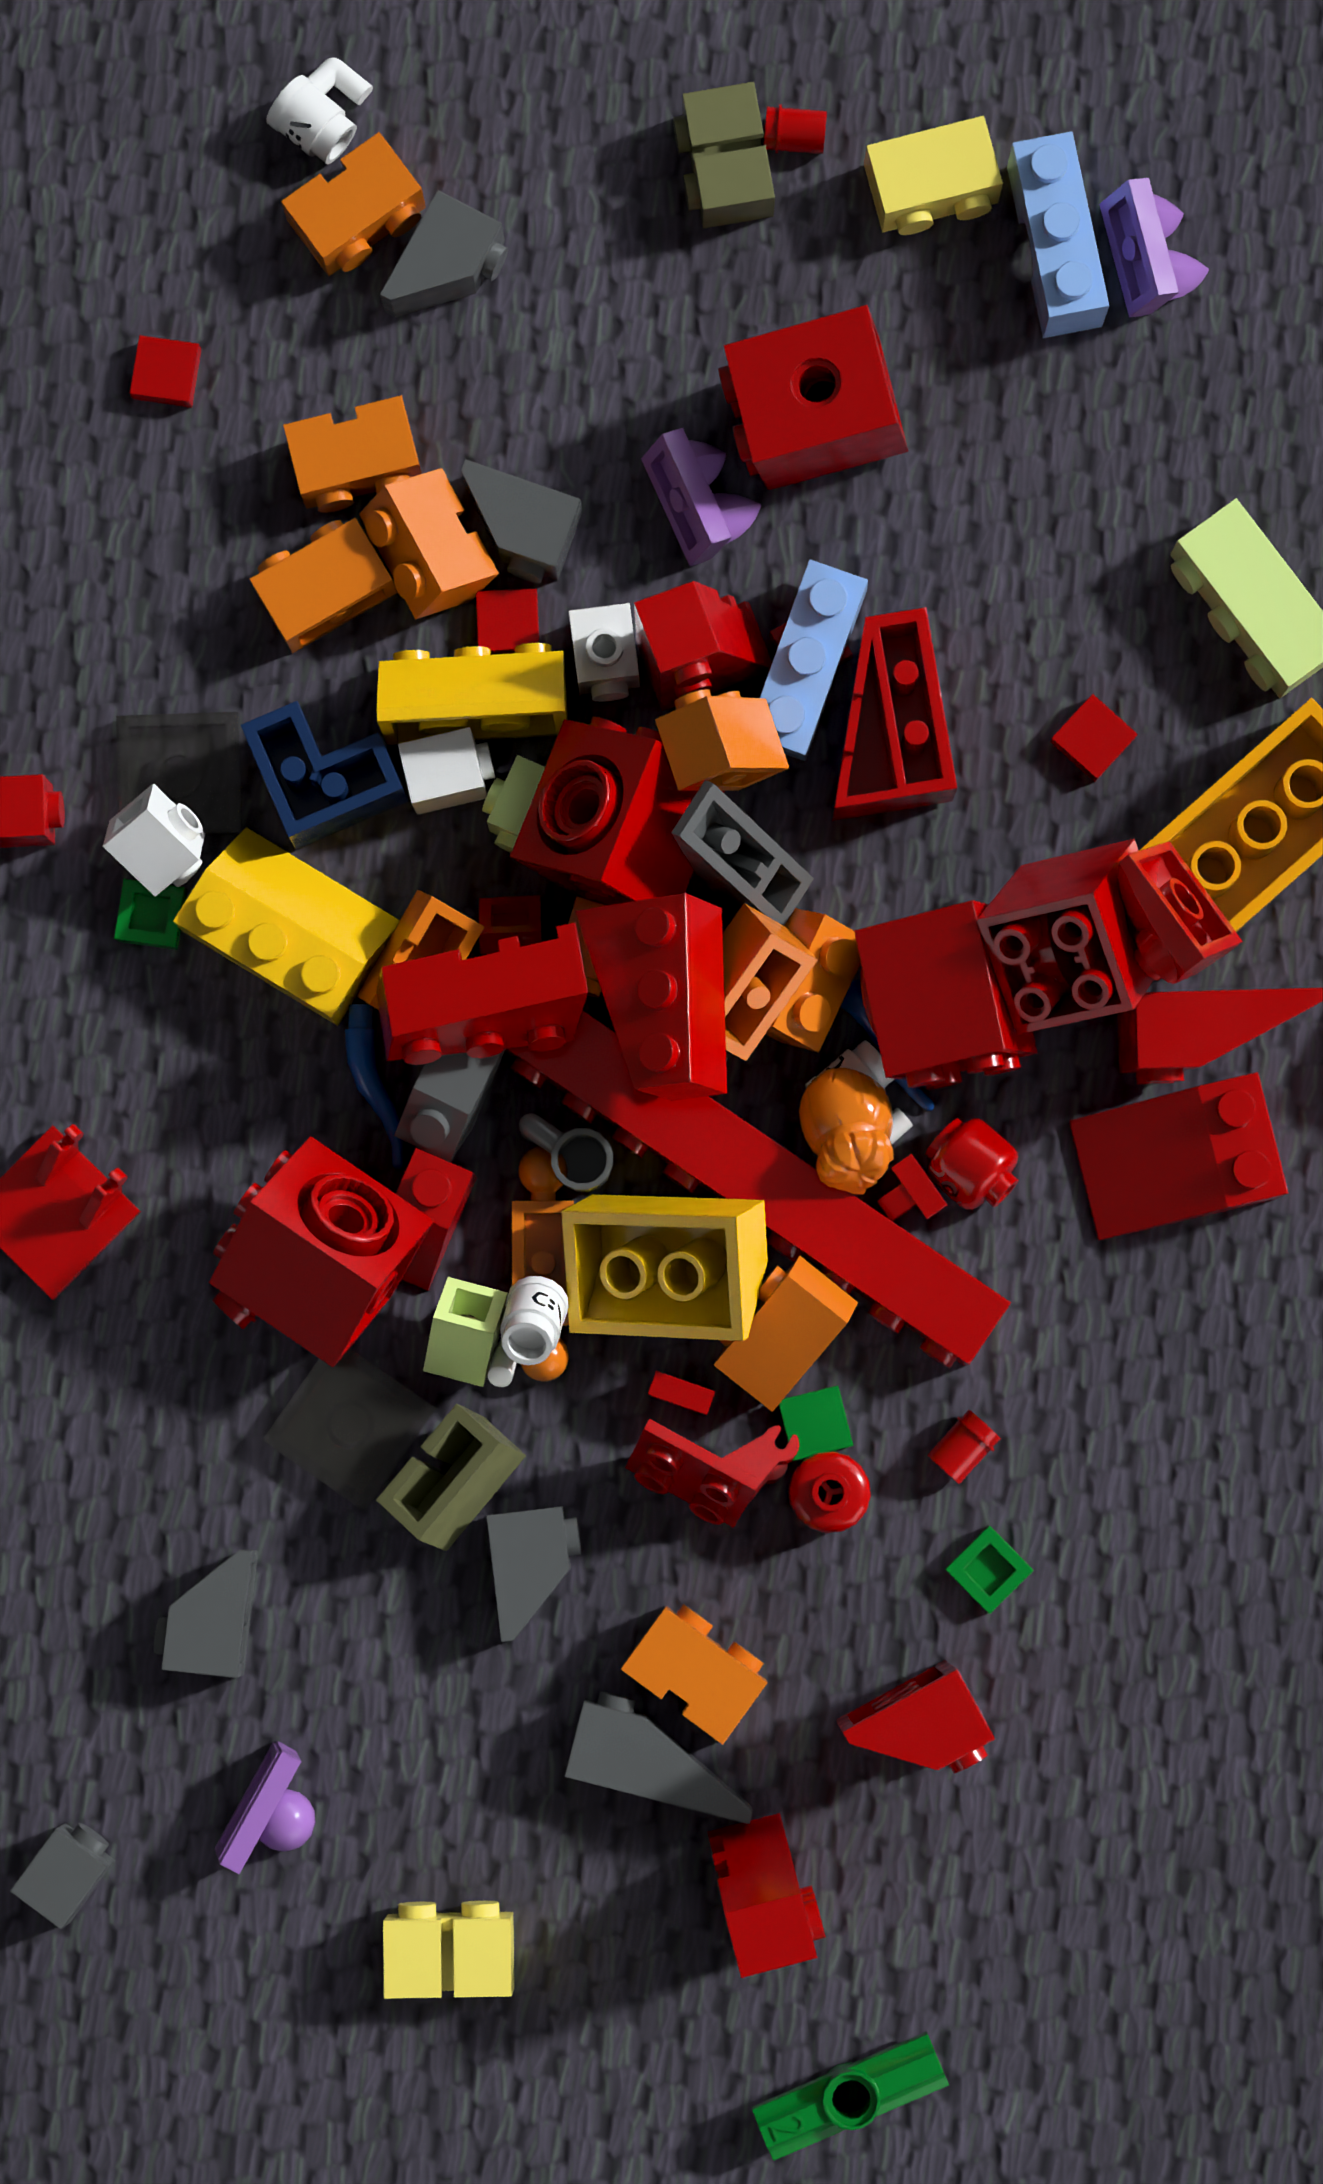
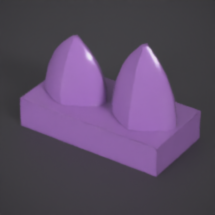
[1099,178,1209,317]
[641,428,761,567]

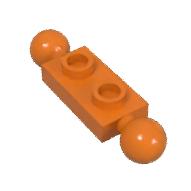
[512,1146,575,1382]

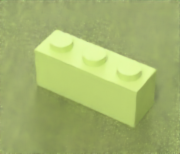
[1170,498,1323,698]

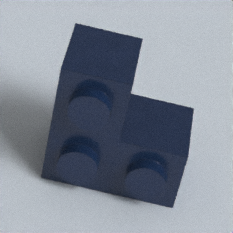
[241,701,408,850]

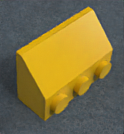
[377,643,568,745]
[173,827,400,1026]
[561,1194,768,1341]

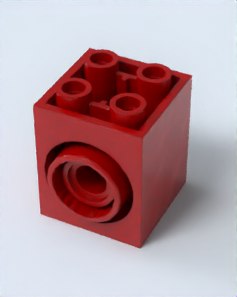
[718,304,909,490]
[510,717,725,905]
[976,838,1154,1035]
[854,900,1038,1090]
[209,1136,434,1367]

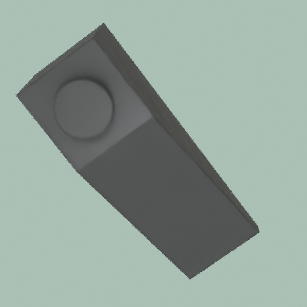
[671,780,814,926]
[565,1691,753,1824]

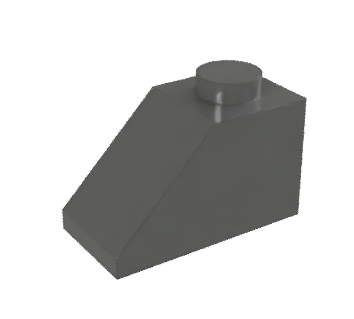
[380,190,508,317]
[461,459,582,583]
[394,1048,506,1162]
[487,1506,581,1642]
[154,1549,258,1678]

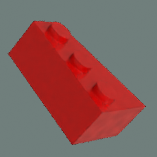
[634,581,772,711]
[832,607,957,821]
[575,893,727,1101]
[376,922,588,1065]
[707,1813,826,1978]

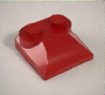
[1118,841,1243,984]

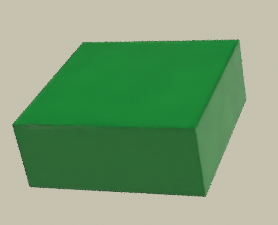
[114,879,187,950]
[779,1385,854,1461]
[944,1525,1034,1614]

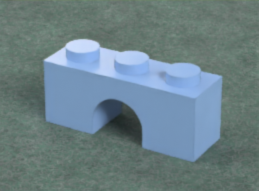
[1007,131,1109,338]
[760,559,868,761]

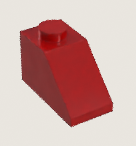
[396,1148,477,1291]

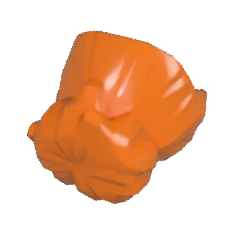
[799,1068,894,1195]

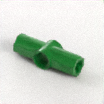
[752,2031,949,2161]

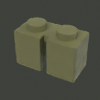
[673,82,775,229]
[376,1403,526,1551]

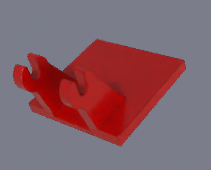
[0,1124,141,1300]
[625,1418,799,1528]

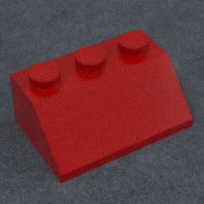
[836,1660,995,1774]

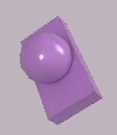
[215,1741,316,1874]

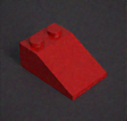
[1118,988,1323,1085]
[1069,1072,1289,1241]

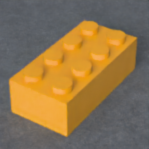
[1139,697,1323,932]

